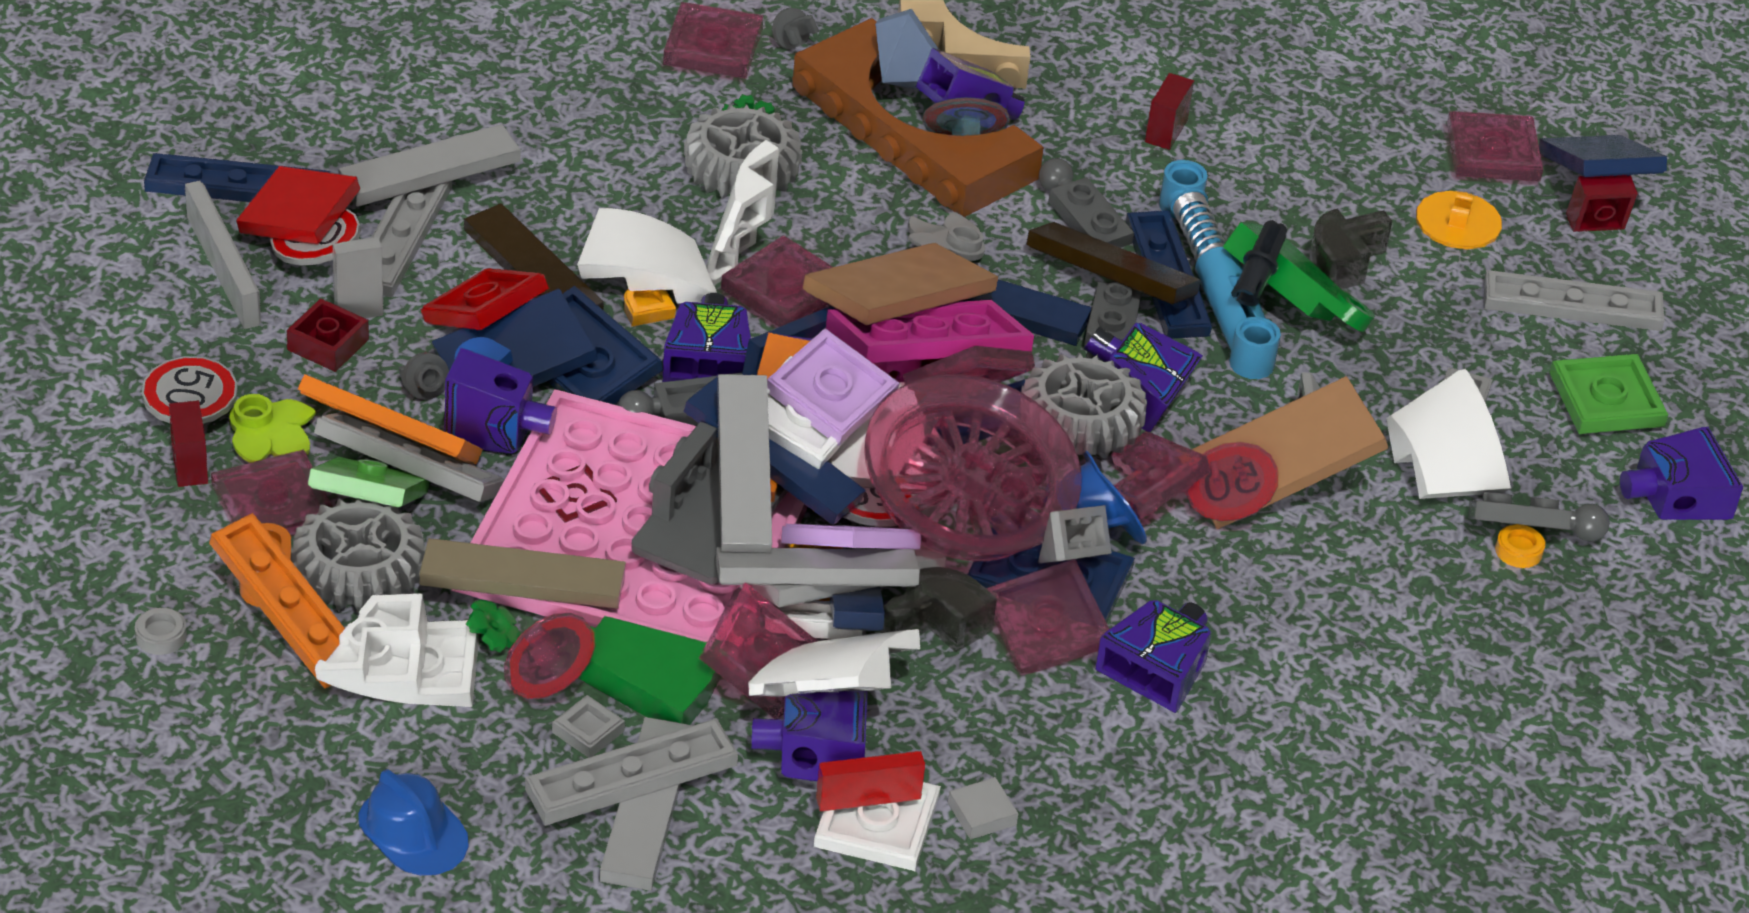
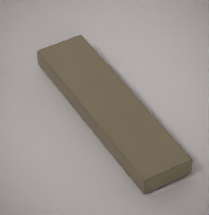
[420,538,626,609]

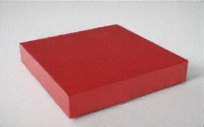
[236,166,360,244]
[420,268,549,330]

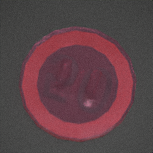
[1185,442,1279,522]
[504,613,595,699]

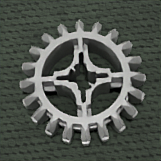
[684,104,802,199]
[1019,352,1147,459]
[291,498,426,614]

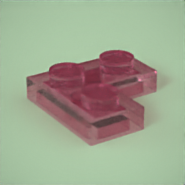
[1111,431,1211,520]

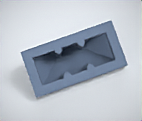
[875,9,939,89]

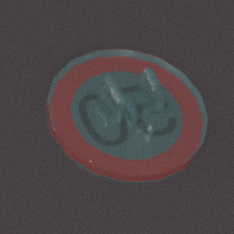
[923,97,1009,136]

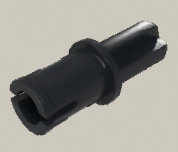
[1231,220,1287,306]

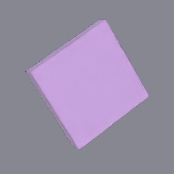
[767,328,900,446]
[781,524,921,549]

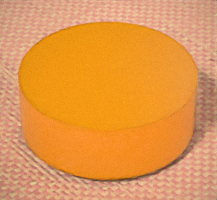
[1495,524,1545,568]

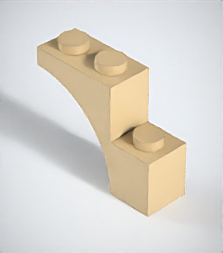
[898,0,1030,89]

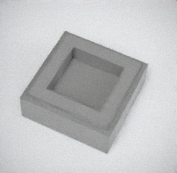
[552,695,625,758]
[948,777,1018,840]

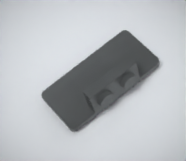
[631,421,788,584]

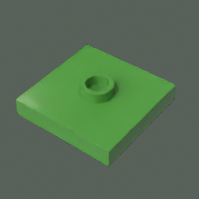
[1549,354,1668,434]
[308,457,430,507]

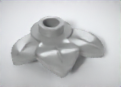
[908,212,985,262]

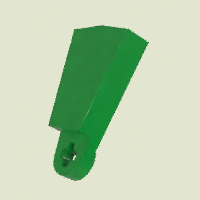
[1223,222,1375,332]
[542,616,727,725]

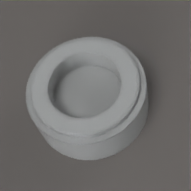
[135,608,187,655]

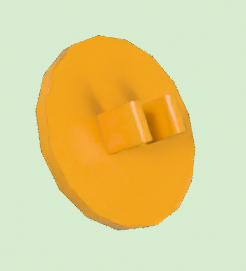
[1416,191,1502,250]

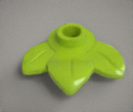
[229,394,316,464]

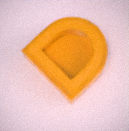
[624,289,676,327]

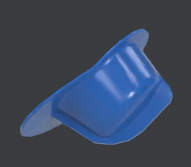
[1054,451,1147,544]
[358,769,469,876]

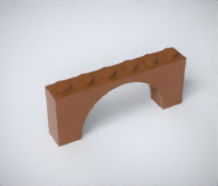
[792,18,1044,217]

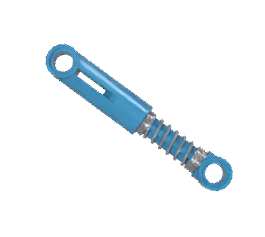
[1159,160,1281,379]

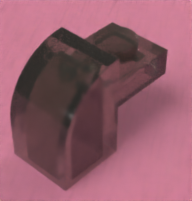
[1308,209,1393,289]
[880,567,997,652]

